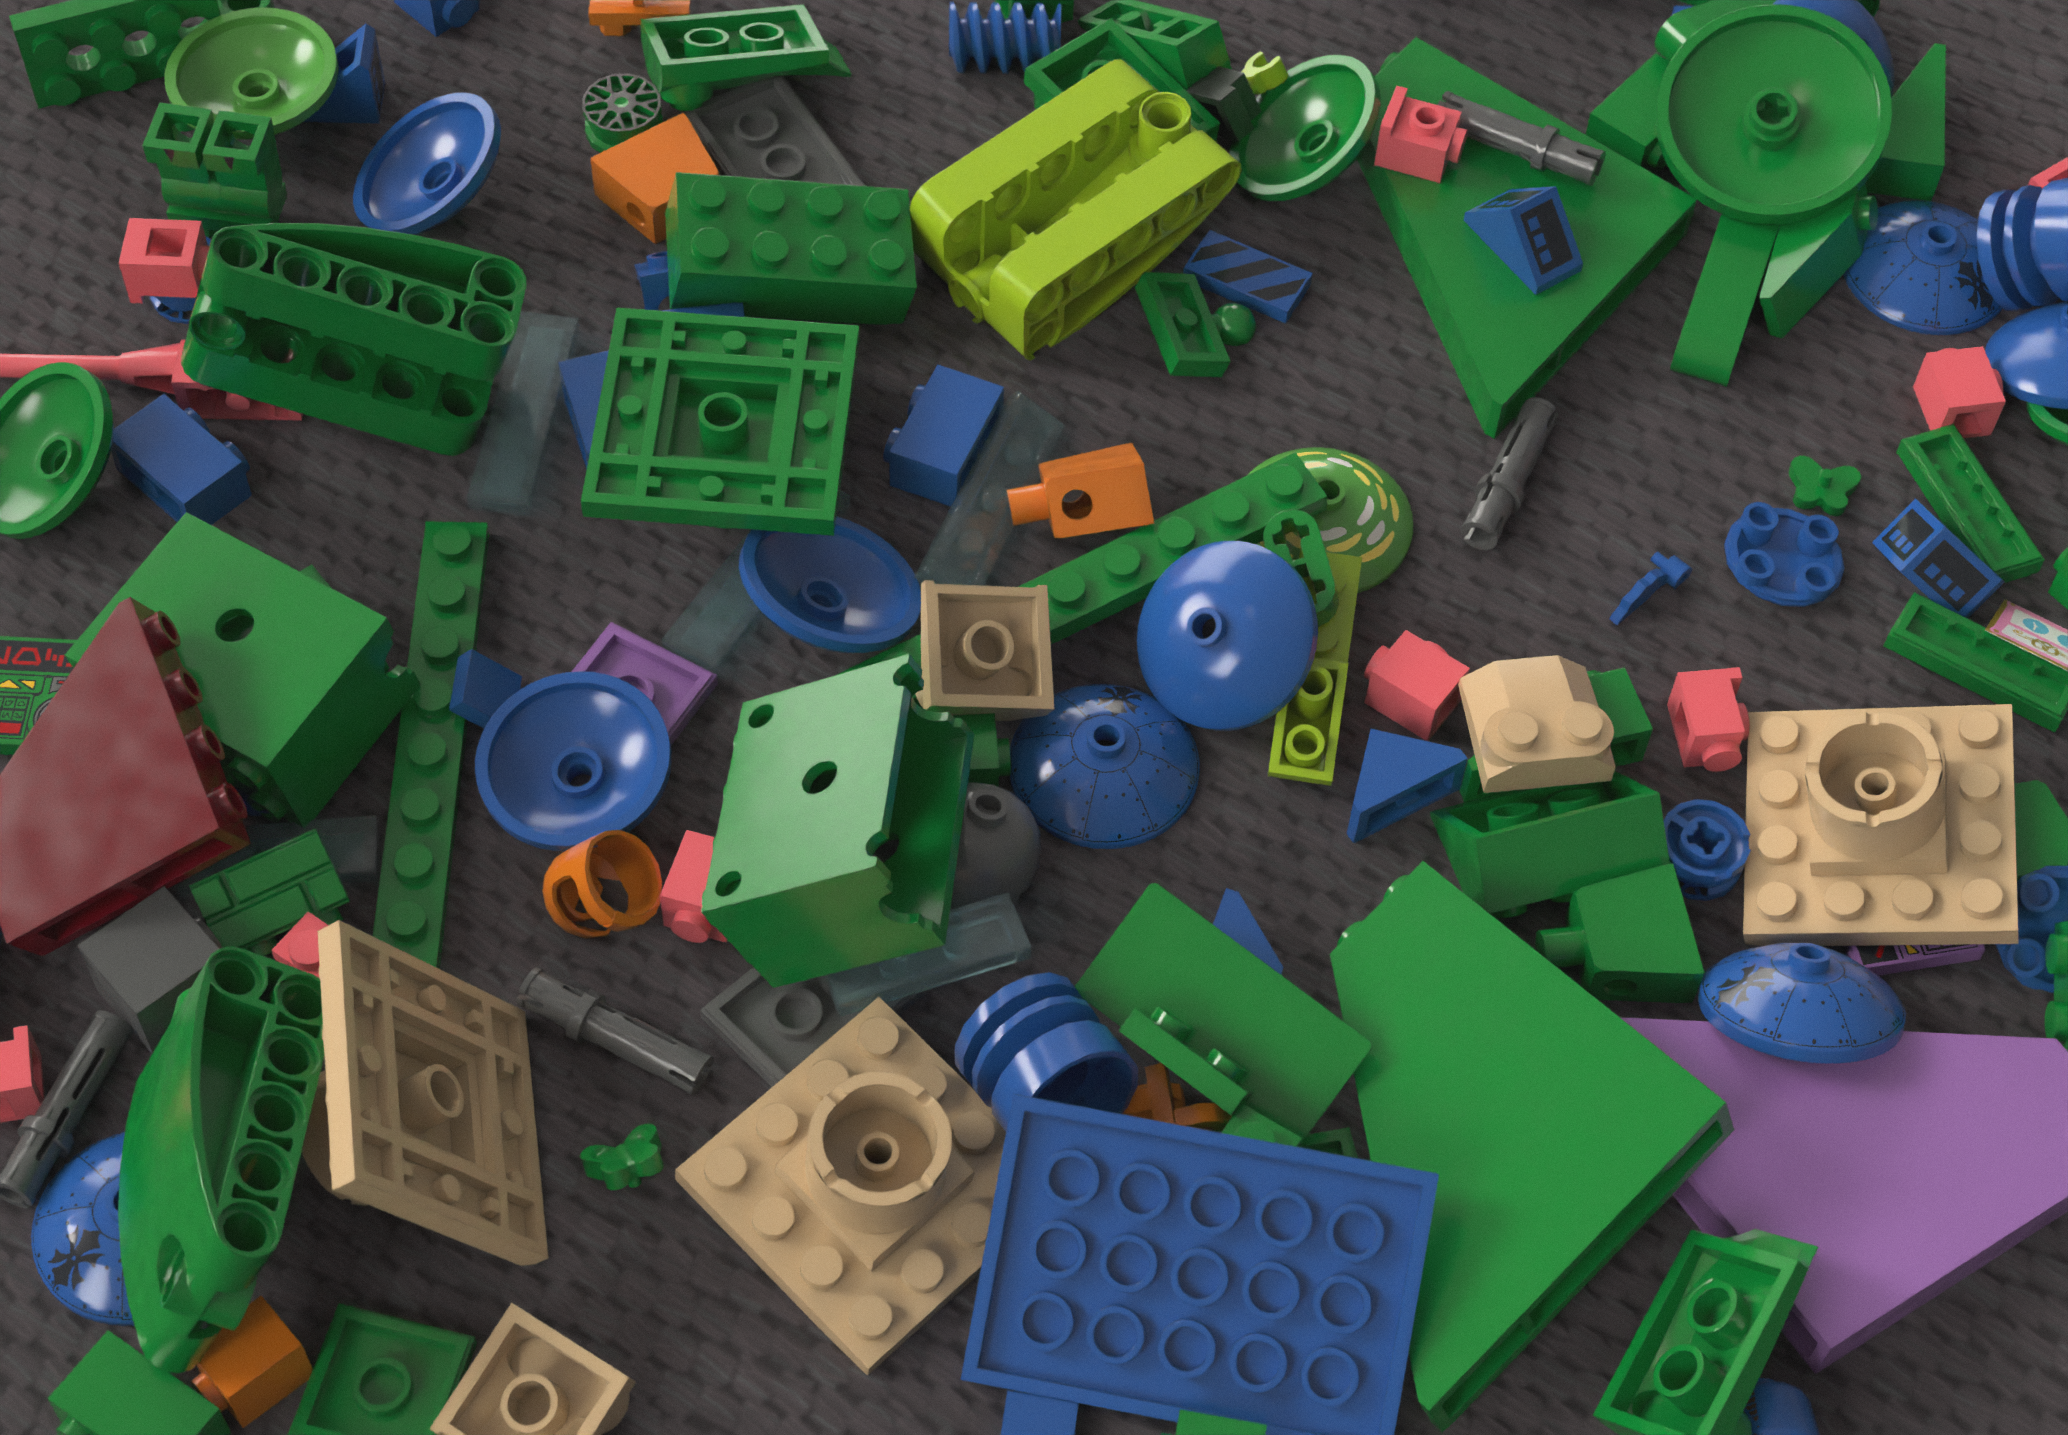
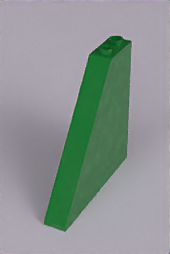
[1357,37,1697,439]
[1330,861,1734,1432]

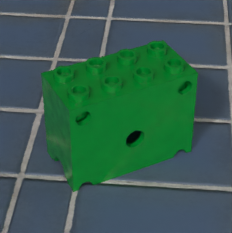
[65,512,421,830]
[701,654,975,988]

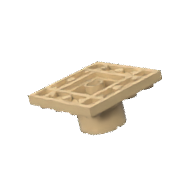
[1743,704,2019,946]
[301,920,548,1266]
[675,997,1006,1376]

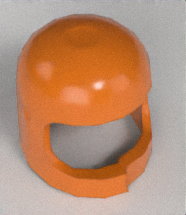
[542,830,662,939]

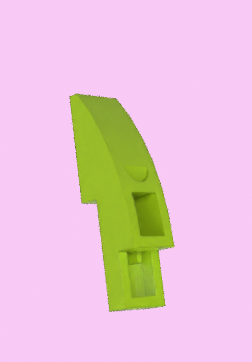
[1268,548,1362,786]

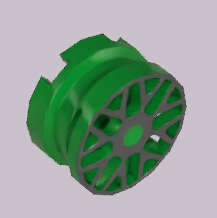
[582,73,663,153]

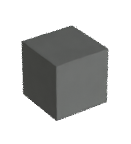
[77,886,223,1054]

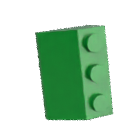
[1430,771,1670,918]

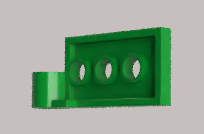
[9,0,275,109]

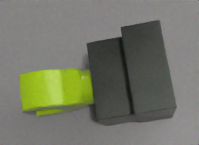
[1186,52,1288,142]

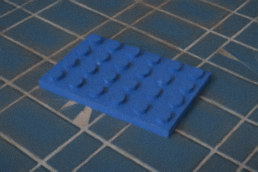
[961,1094,1439,1435]

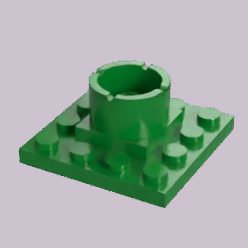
[581,308,860,536]

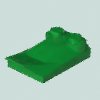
[640,4,851,111]
[1024,18,1220,142]
[1593,1229,1819,1435]

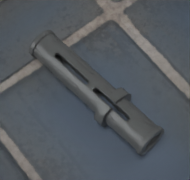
[1438,91,1606,186]
[1460,397,1559,550]
[516,967,714,1096]
[0,1010,134,1208]

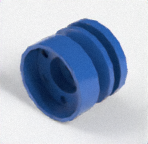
[1976,178,2068,312]
[955,972,1138,1132]

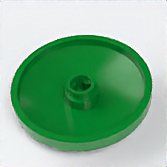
[1656,4,1892,224]

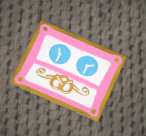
[1985,599,2068,671]

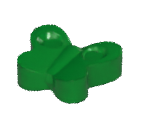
[1789,455,1861,517]
[580,1124,664,1190]

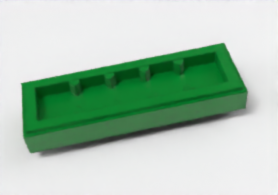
[1897,424,2045,583]
[1883,592,2068,733]

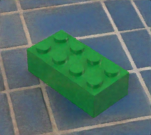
[665,172,917,325]

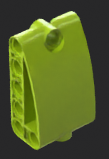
[910,59,1242,361]

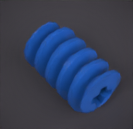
[949,1,1061,74]

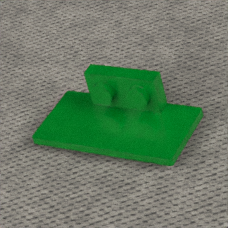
[1075,883,1372,1144]

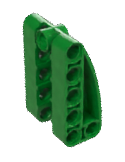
[181,223,527,456]
[118,946,325,1373]

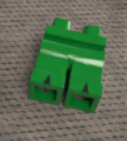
[142,102,287,238]

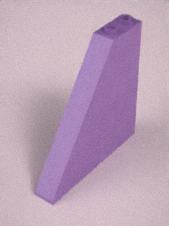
[1620,1017,2068,1374]

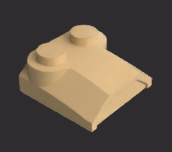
[915,580,1054,721]
[1458,655,1615,793]
[430,1302,636,1435]

